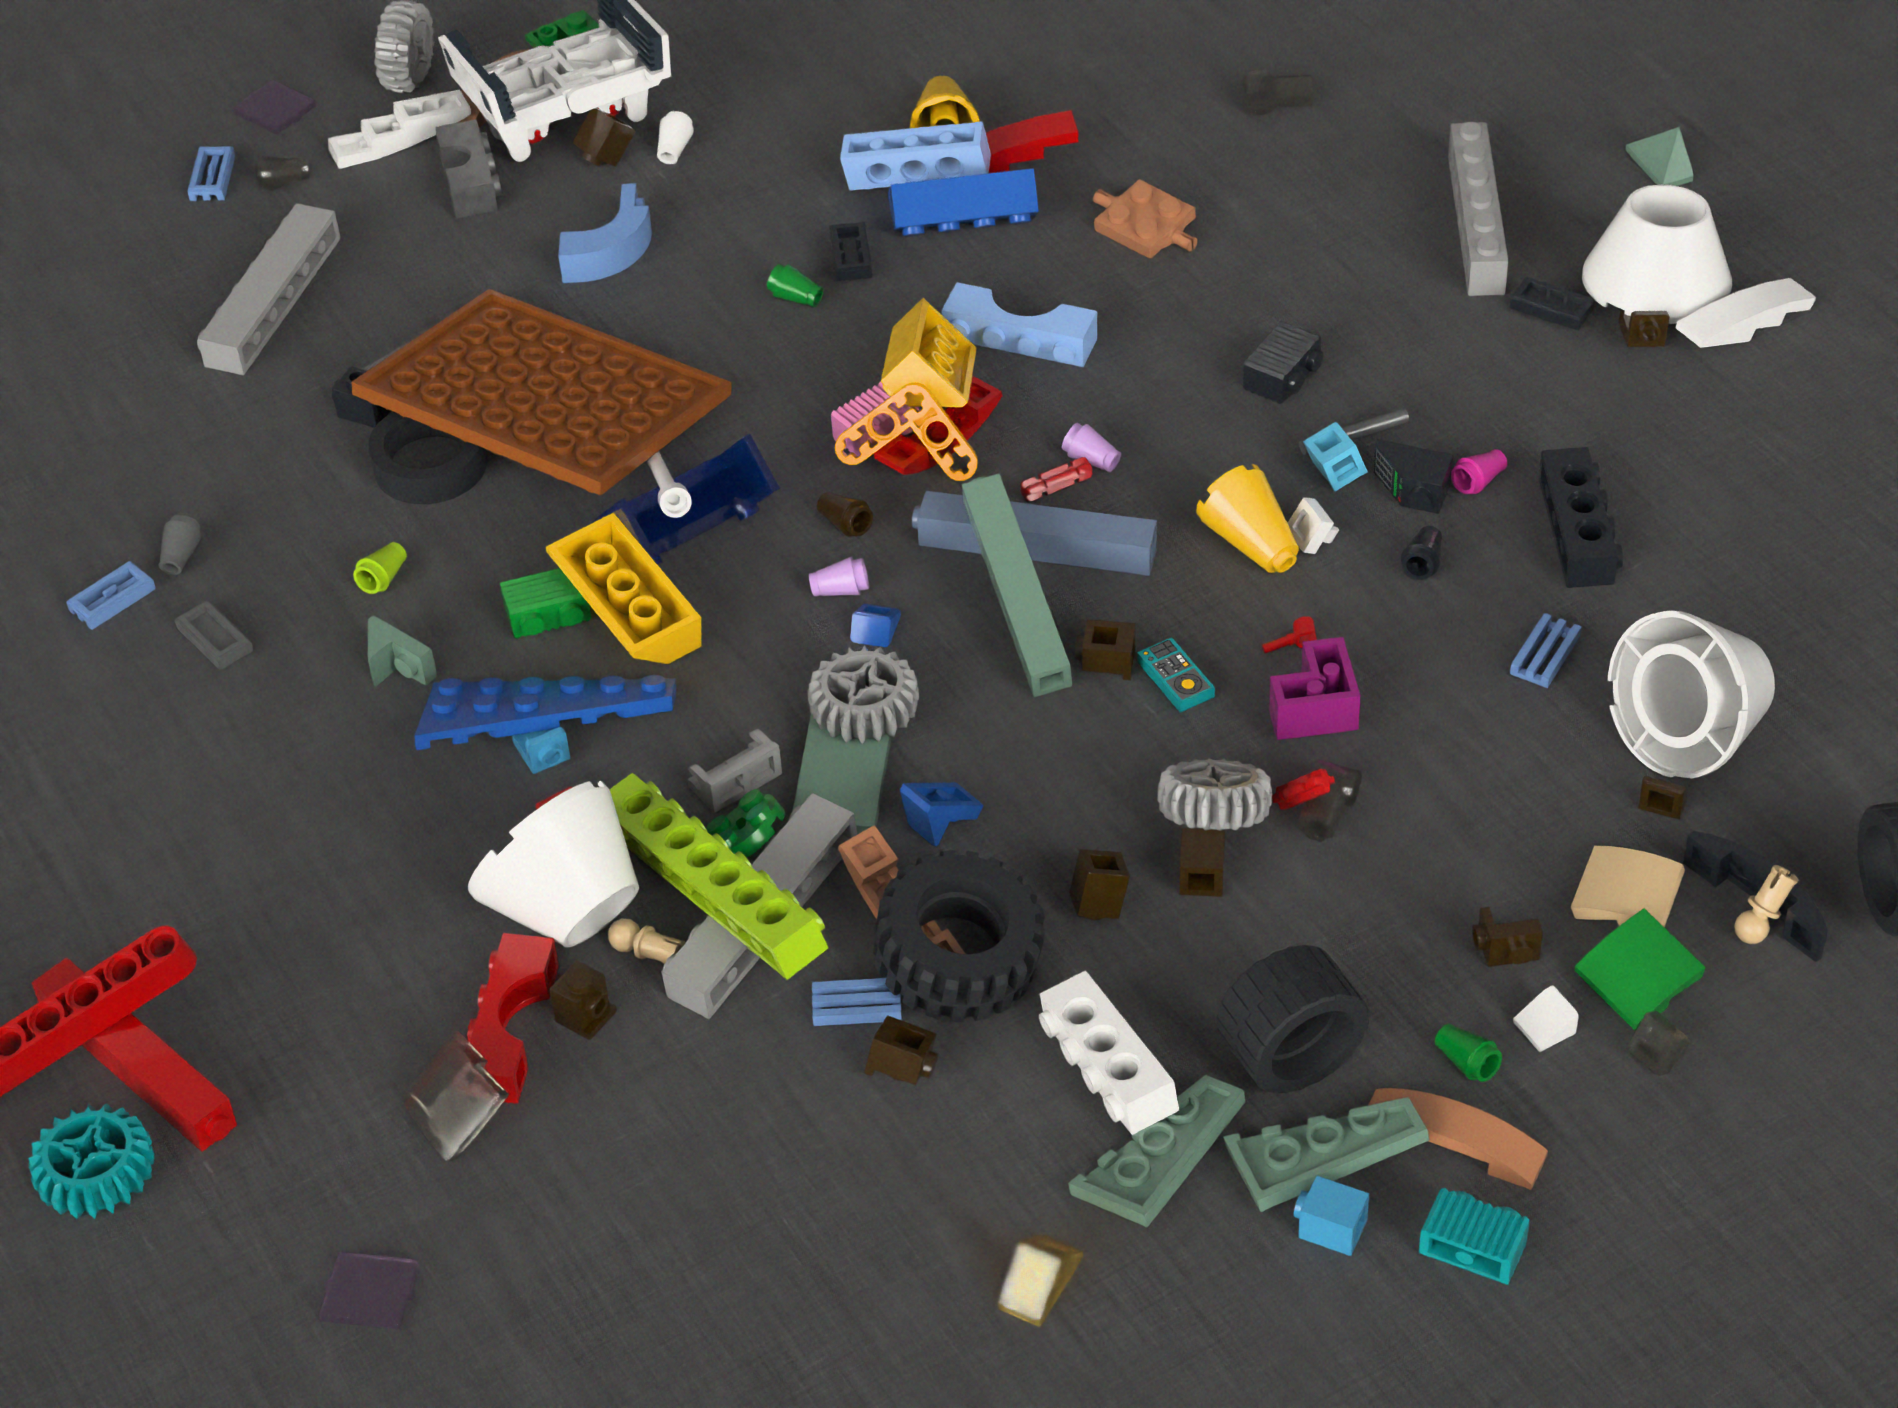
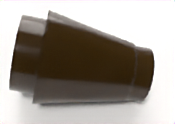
[817,492,873,537]

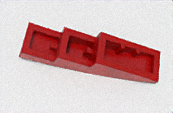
[986,110,1079,173]

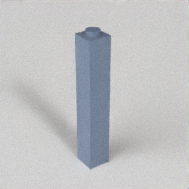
[912,491,1157,576]

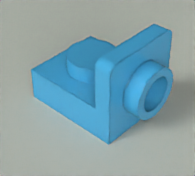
[512,727,571,774]

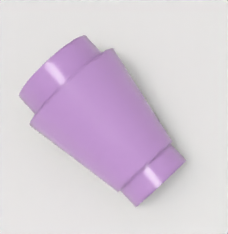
[1062,423,1121,472]
[809,556,869,597]

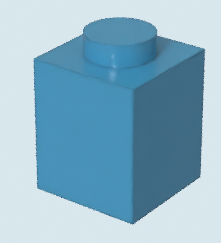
[1294,1175,1369,1256]

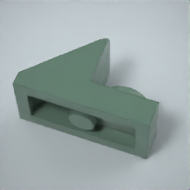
[368,615,437,686]

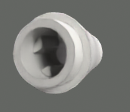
[657,111,694,164]

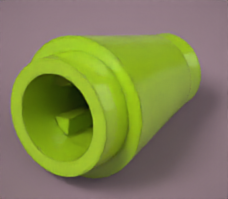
[353,542,407,594]

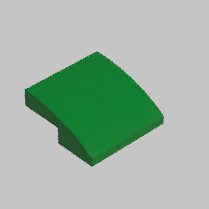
[1574,908,1706,1031]

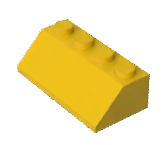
[881,298,977,407]
[546,512,702,664]

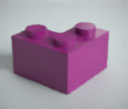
[1269,637,1361,740]

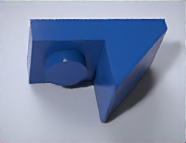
[900,782,984,847]

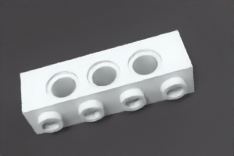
[1039,970,1179,1135]

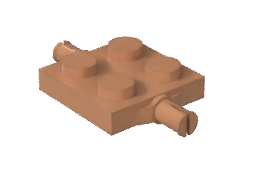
[1093,179,1198,259]

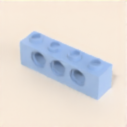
[840,122,991,190]

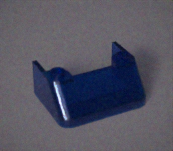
[591,434,780,565]

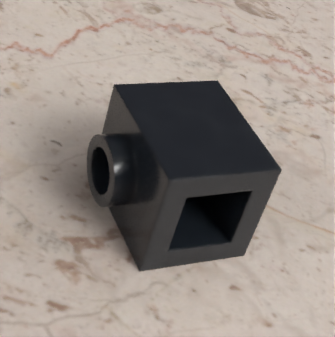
[332,366,391,428]

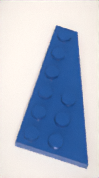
[414,675,677,750]

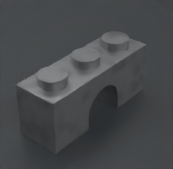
[435,119,502,218]

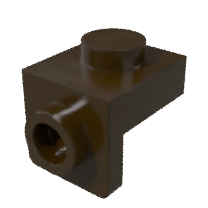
[1618,310,1670,347]
[1472,906,1543,967]

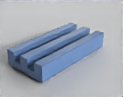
[187,146,236,201]
[66,561,156,630]
[1510,613,1582,688]
[812,978,902,1026]

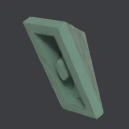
[1626,127,1694,186]

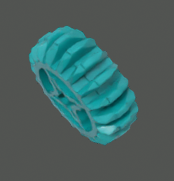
[28,1103,155,1219]

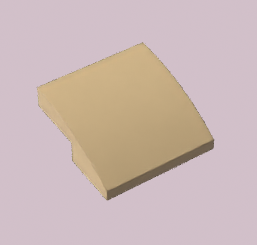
[1571,846,1685,927]

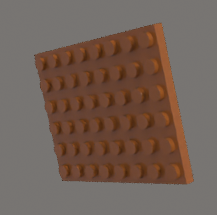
[352,289,732,496]

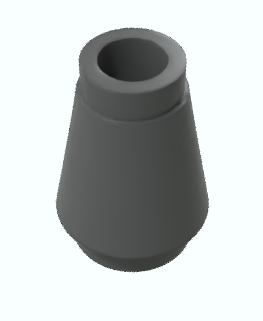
[159,515,202,575]

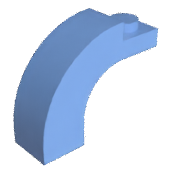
[558,183,652,283]

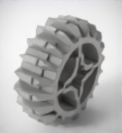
[374,0,435,93]
[808,645,919,745]
[1157,758,1272,831]

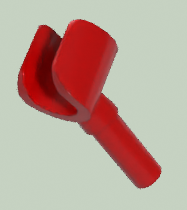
[1261,616,1317,654]

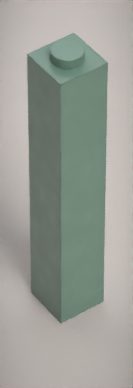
[961,474,1072,697]

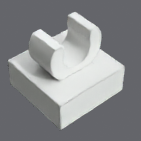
[1288,497,1339,554]

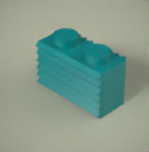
[1419,1188,1530,1285]

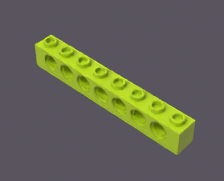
[609,773,829,980]

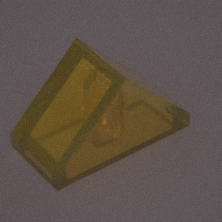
[998,1234,1083,1327]

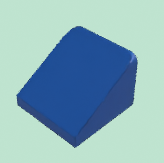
[850,603,901,647]

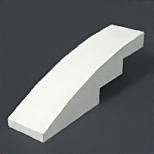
[328,90,471,169]
[1675,278,1816,348]

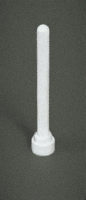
[646,451,691,518]

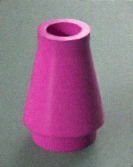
[1451,449,1507,494]

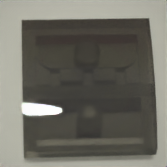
[402,1031,509,1162]

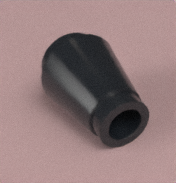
[1401,526,1442,580]

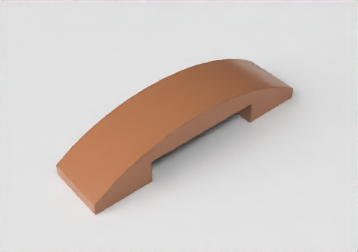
[838,825,965,954]
[1368,1088,1548,1190]

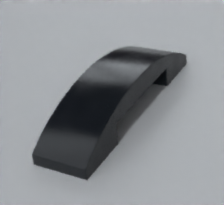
[1683,831,1828,962]

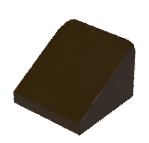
[1638,776,1687,820]

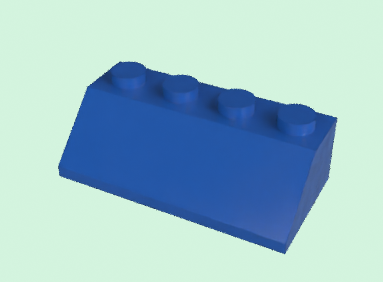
[888,168,1039,236]

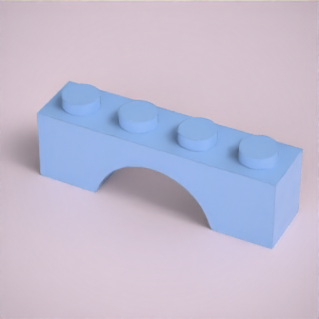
[942,282,1097,367]

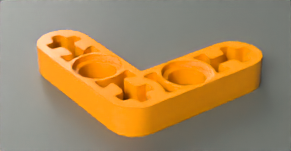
[835,383,978,481]

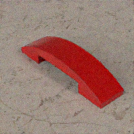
[874,376,1002,475]

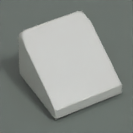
[1513,985,1578,1052]

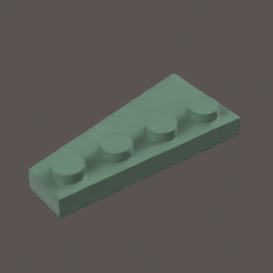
[1068,1075,1246,1227]
[1223,1097,1430,1212]

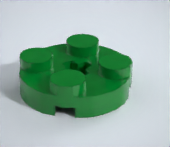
[706,789,785,858]

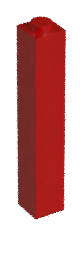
[31,957,237,1152]

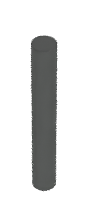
[1299,408,1409,455]

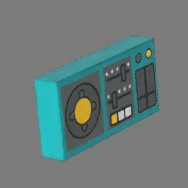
[1137,637,1215,712]

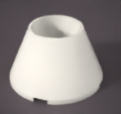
[1582,185,1732,324]
[1608,611,1775,779]
[468,781,639,947]

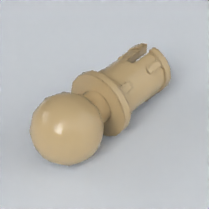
[1734,865,1798,944]
[608,918,686,964]

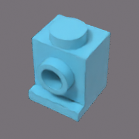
[1303,422,1368,492]

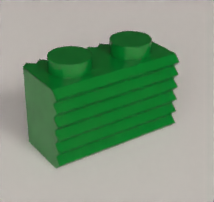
[500,568,591,639]

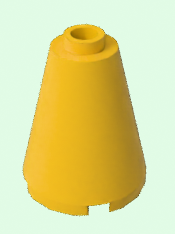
[910,76,980,128]
[1196,464,1299,573]

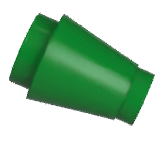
[767,263,824,308]
[1435,1024,1502,1082]

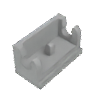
[687,729,782,813]

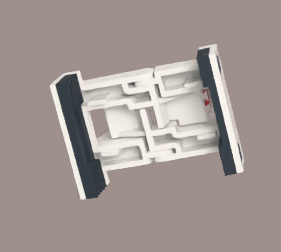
[438,0,671,162]

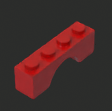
[456,933,559,1104]

